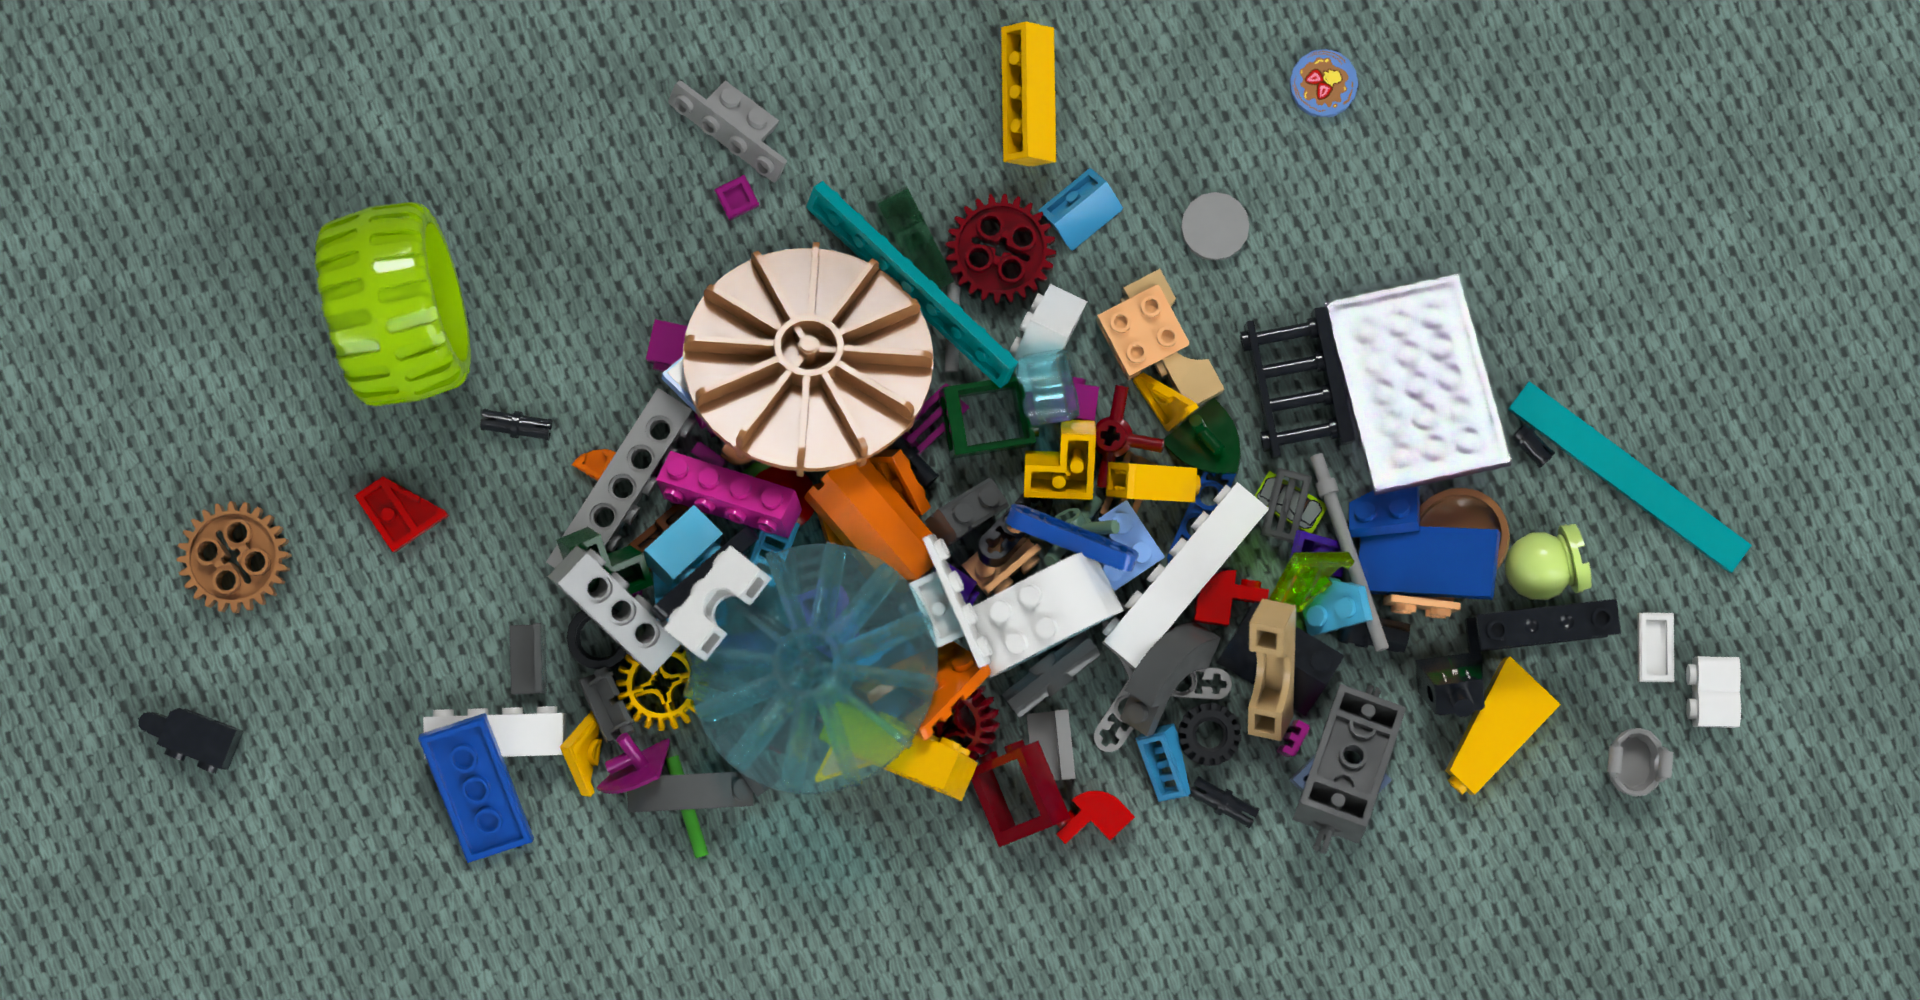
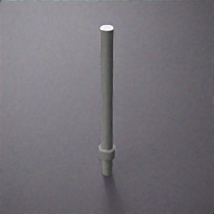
[1310,453,1389,652]

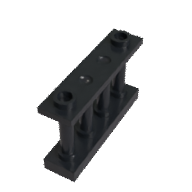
[1240,306,1355,459]
[1465,599,1621,653]

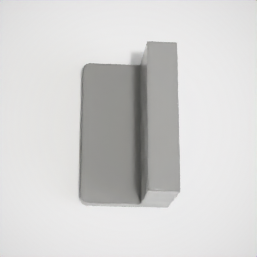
[1027,709,1076,781]

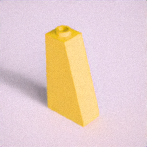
[1445,656,1561,795]

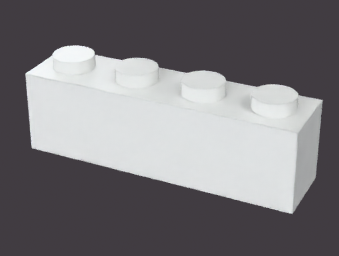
[423,706,567,759]

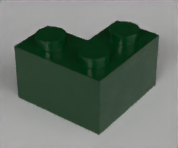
[556,527,654,595]

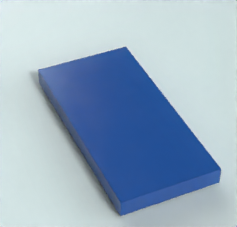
[1359,526,1501,600]
[418,713,534,863]

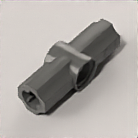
[1001,632,1101,718]

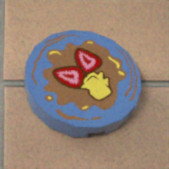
[1290,49,1358,117]

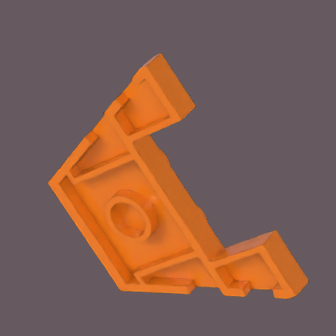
[852,641,991,741]

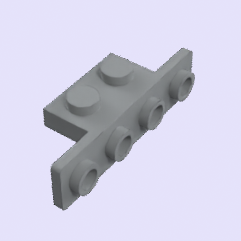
[668,80,787,183]

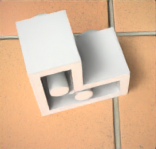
[1009,284,1087,388]

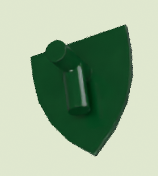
[1164,398,1241,474]

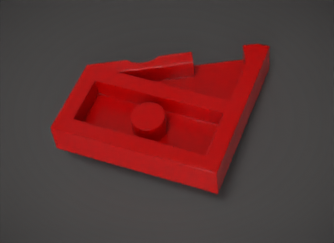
[354,476,449,553]

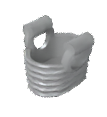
[1607,728,1673,797]

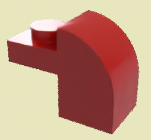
[1192,570,1269,627]
[1055,791,1135,844]

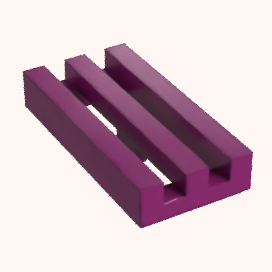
[902,383,970,455]
[1276,720,1310,757]

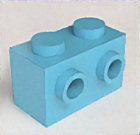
[643,505,723,589]

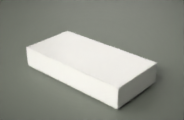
[1637,613,1674,682]

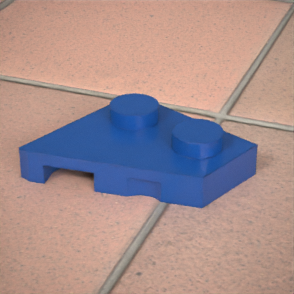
[1349,470,1420,538]

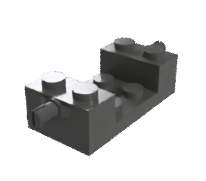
[1292,684,1406,854]

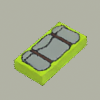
[1254,471,1327,533]

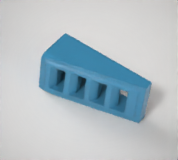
[1135,723,1191,802]

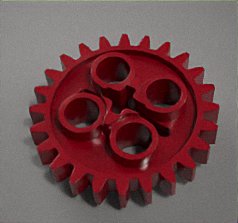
[945,193,1056,305]

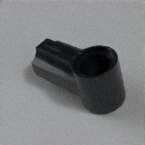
[1338,617,1411,653]

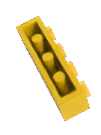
[1001,21,1056,167]

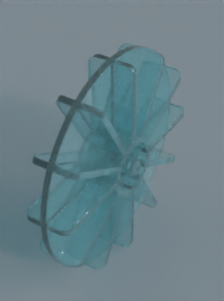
[690,542,939,794]

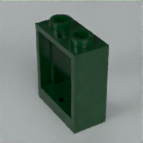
[939,375,1039,459]

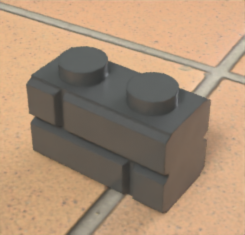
[925,477,1009,547]

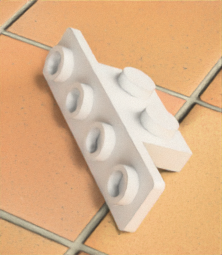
[909,534,992,668]

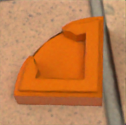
[572,449,616,481]

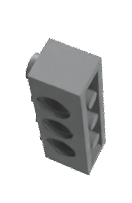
[548,546,681,674]

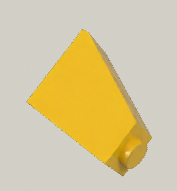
[1106,462,1201,502]

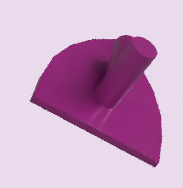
[596,732,670,794]

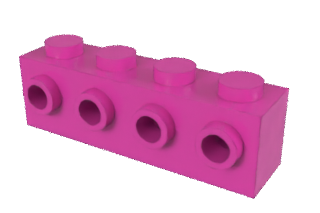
[656,451,802,538]

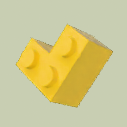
[1024,419,1096,500]

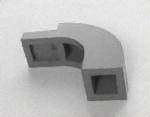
[1120,622,1221,736]
[627,772,753,813]

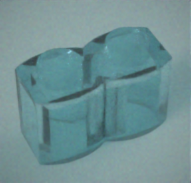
[1016,348,1080,426]

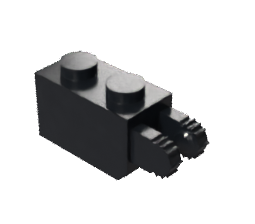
[138,708,243,773]

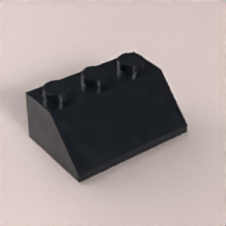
[1216,602,1345,716]

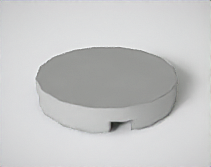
[1181,192,1250,260]

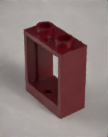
[971,739,1070,847]

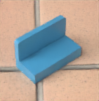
[1038,168,1123,250]

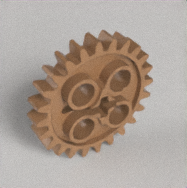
[176,501,292,614]

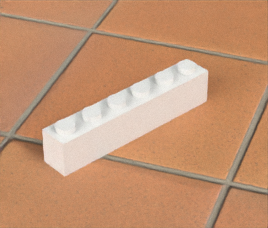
[1102,482,1269,669]

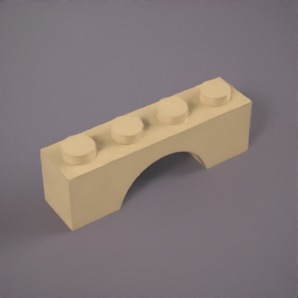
[1120,269,1225,406]
[1248,599,1296,741]

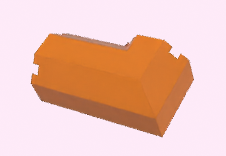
[804,459,935,594]

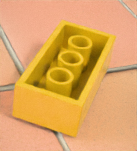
[819,699,978,802]

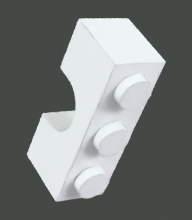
[664,545,772,661]

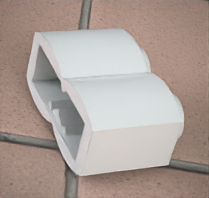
[1686,656,1741,728]

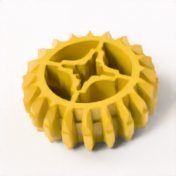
[616,645,710,731]

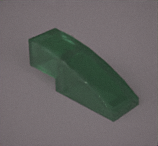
[877,186,955,289]

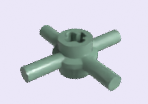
[1029,496,1119,566]

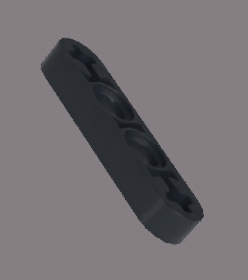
[650,525,759,623]

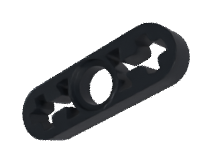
[978,493,1053,567]

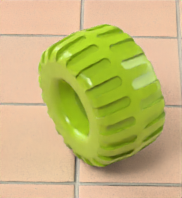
[315,202,471,406]

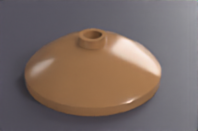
[1420,488,1510,569]

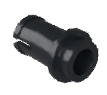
[1511,423,1555,468]

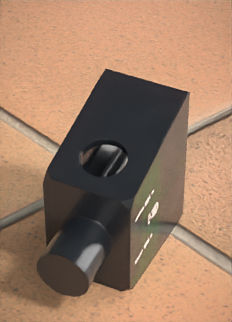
[1415,651,1485,717]

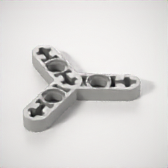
[1093,602,1232,752]

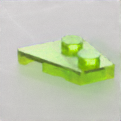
[1268,552,1355,612]

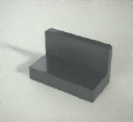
[509,623,547,695]

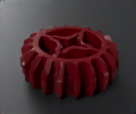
[906,685,1000,761]

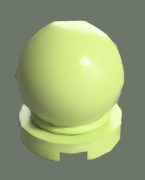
[1505,524,1592,600]

